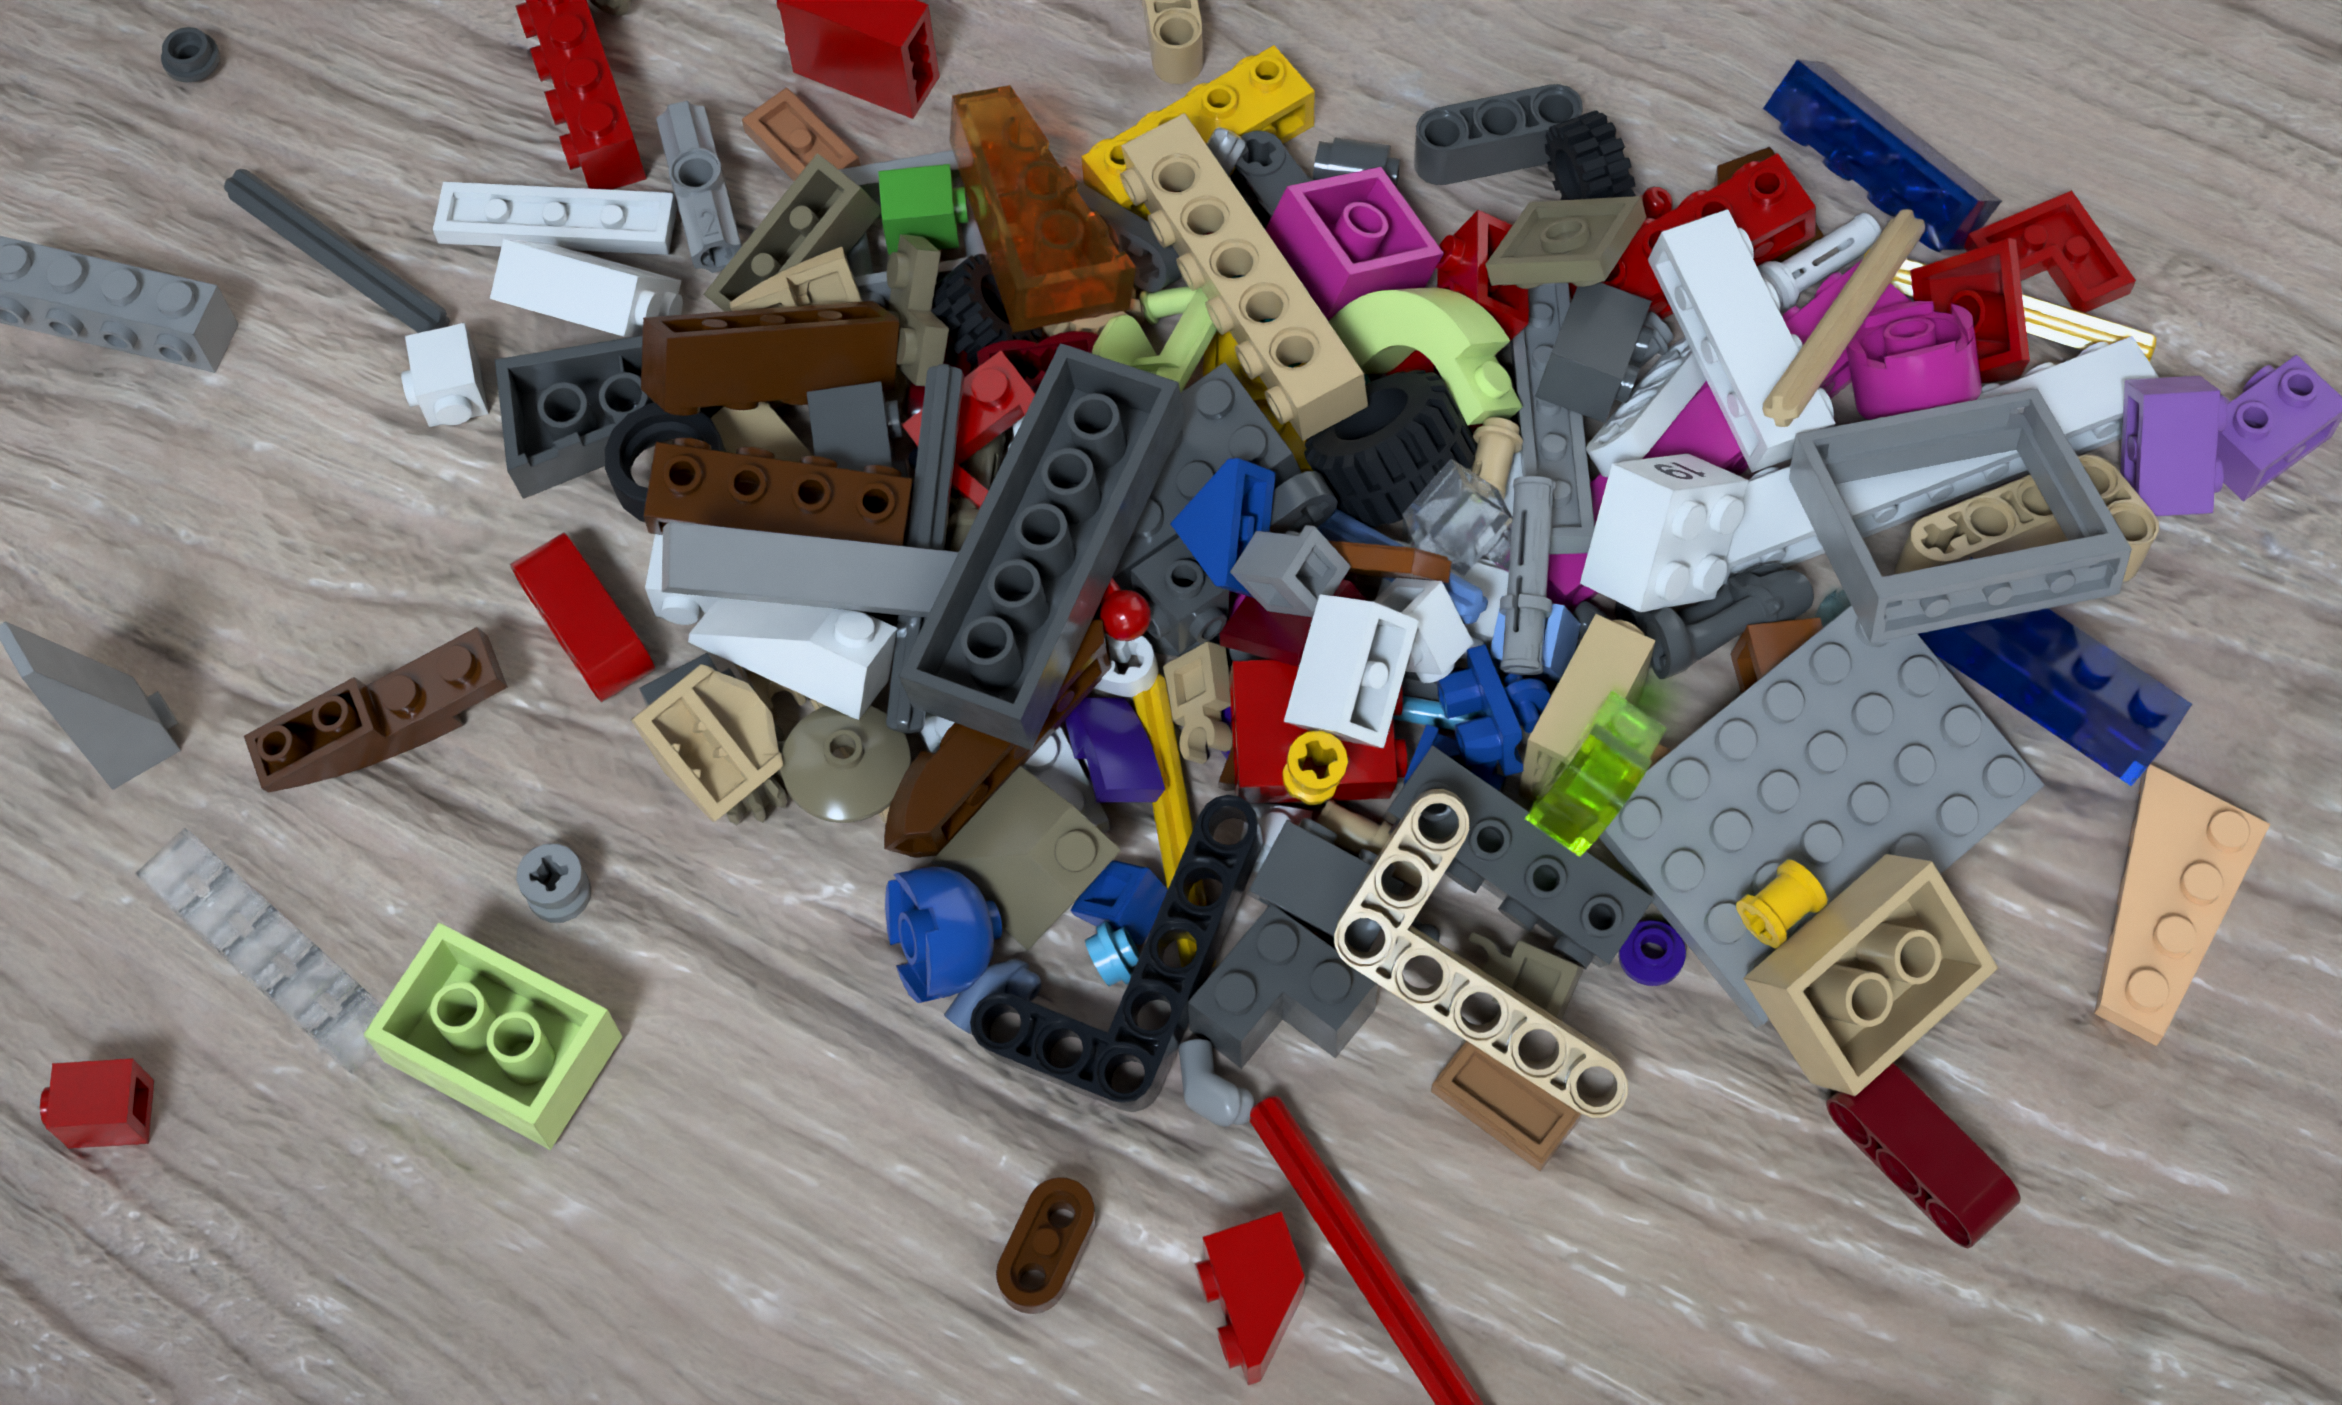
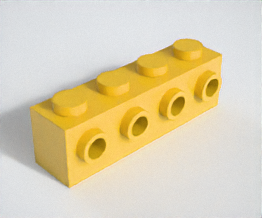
[1081,45,1315,222]

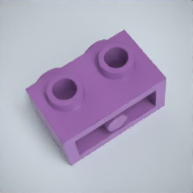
[2217,354,2342,502]
[2120,376,2227,516]

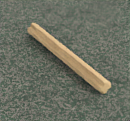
[1762,209,1925,427]

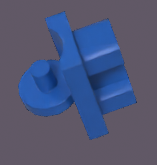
[1437,644,1551,776]

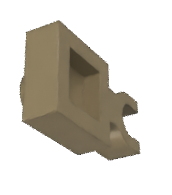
[1468,932,1584,1021]

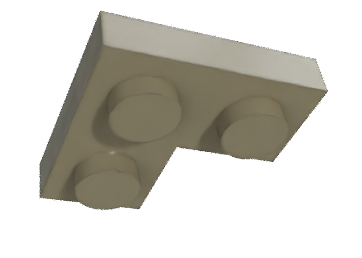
[886,234,949,386]

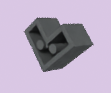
[1188,903,1378,1069]

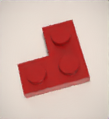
[1964,190,2136,313]

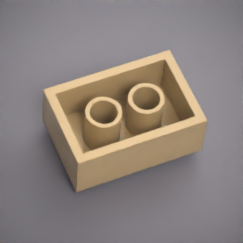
[1743,854,1998,1096]

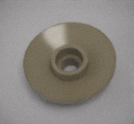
[781,706,911,823]

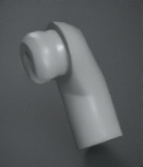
[1179,1039,1255,1127]

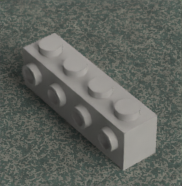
[0,236,239,373]

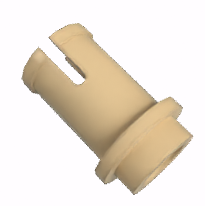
[1465,417,1523,502]

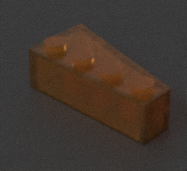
[949,85,1136,332]

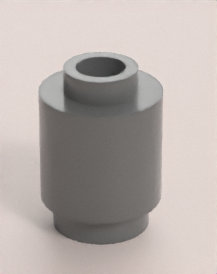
[1313,137,1401,188]

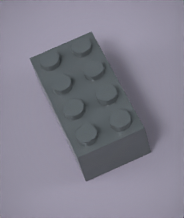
[1097,362,1302,611]

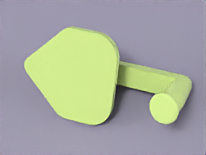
[1092,286,1217,393]

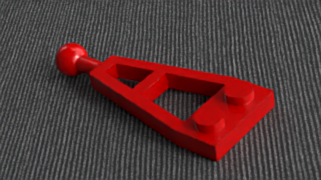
[902,350,1151,641]

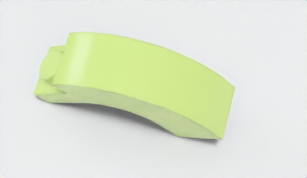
[1328,287,1523,425]

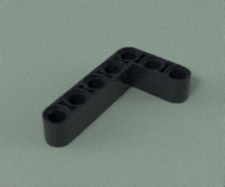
[970,795,1263,1112]

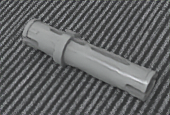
[1499,476,1556,675]

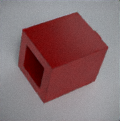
[40,1058,154,1149]

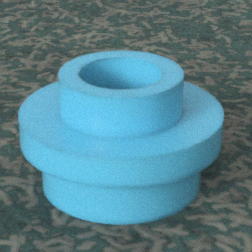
[1085,921,1140,987]

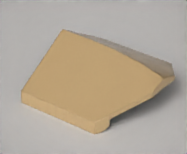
[631,664,783,822]

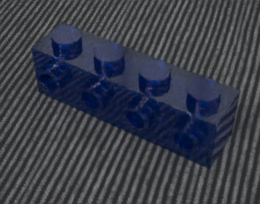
[1763,59,2002,252]
[1918,557,2192,786]

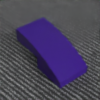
[1065,697,1165,802]

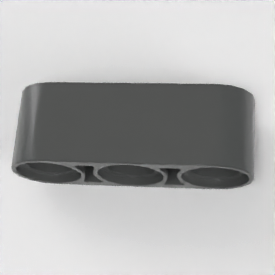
[1414,84,1583,185]

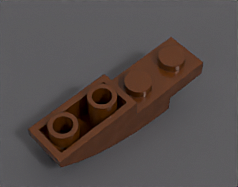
[244,627,508,793]

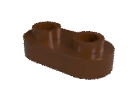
[996,1177,1096,1314]

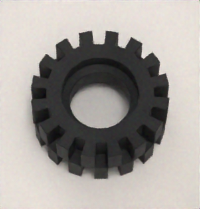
[1545,110,1636,200]
[931,254,1043,366]

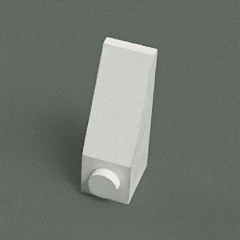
[688,598,897,720]

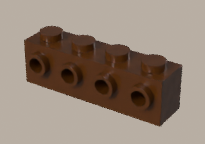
[641,301,899,416]
[643,438,912,546]

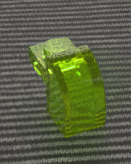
[1525,691,1667,857]

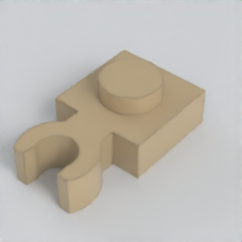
[1163,641,1232,764]

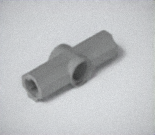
[656,100,742,273]

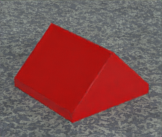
[1910,238,2030,384]

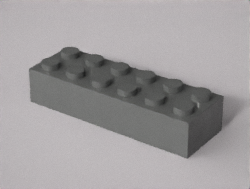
[899,343,1186,750]

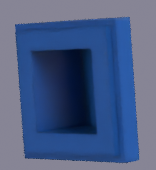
[1070,860,1168,945]

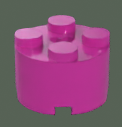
[1846,301,1982,420]

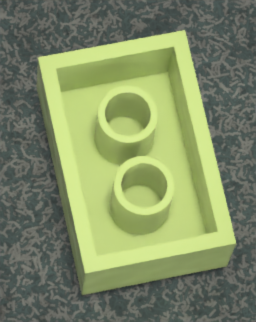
[363,923,622,1150]

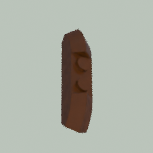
[884,610,1111,858]

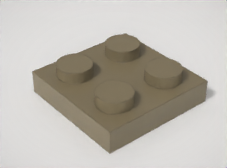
[1485,196,1646,289]

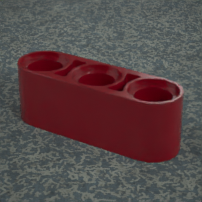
[1826,1063,2021,1249]

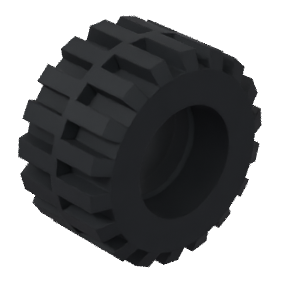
[1304,370,1477,527]

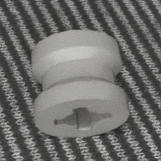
[516,844,591,923]

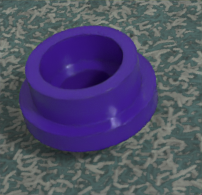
[1618,921,1686,986]

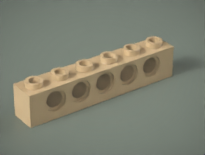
[1120,113,1368,441]

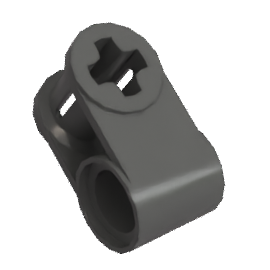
[1231,131,1313,229]

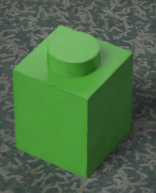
[878,164,969,255]

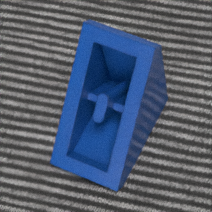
[1170,458,1275,598]

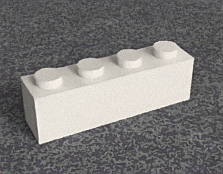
[1648,209,1836,472]

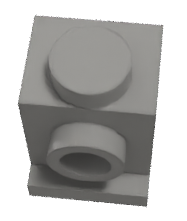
[1230,525,1351,618]

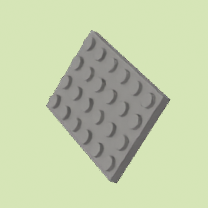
[1585,605,2045,1028]

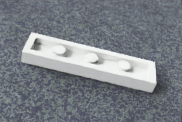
[433,182,677,255]

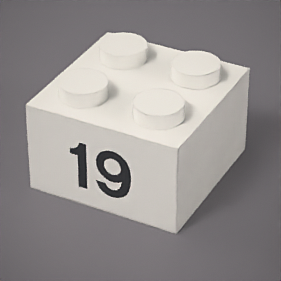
[1580,454,1749,612]

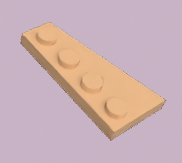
[2094,763,2271,1046]

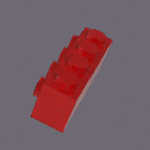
[515,0,647,190]
[1568,153,1816,320]

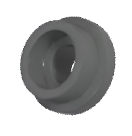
[161,27,220,83]

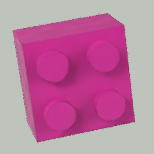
[1265,167,1444,321]

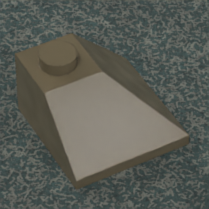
[931,765,1121,951]

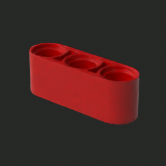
[510,532,656,703]

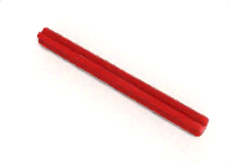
[1250,1095,1484,1405]

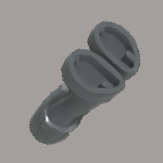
[1615,562,1814,679]

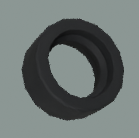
[604,403,726,522]

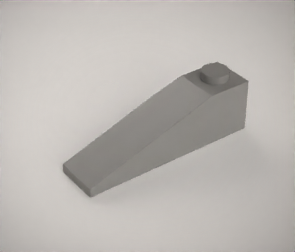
[0,621,181,790]

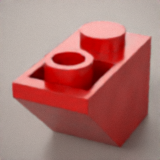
[1194,1211,1305,1385]

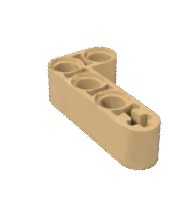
[1895,454,2159,582]

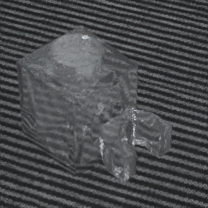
[1402,459,1512,576]

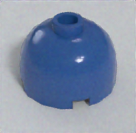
[885,867,1002,1003]

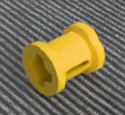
[1282,730,1348,805]
[1736,859,1828,949]

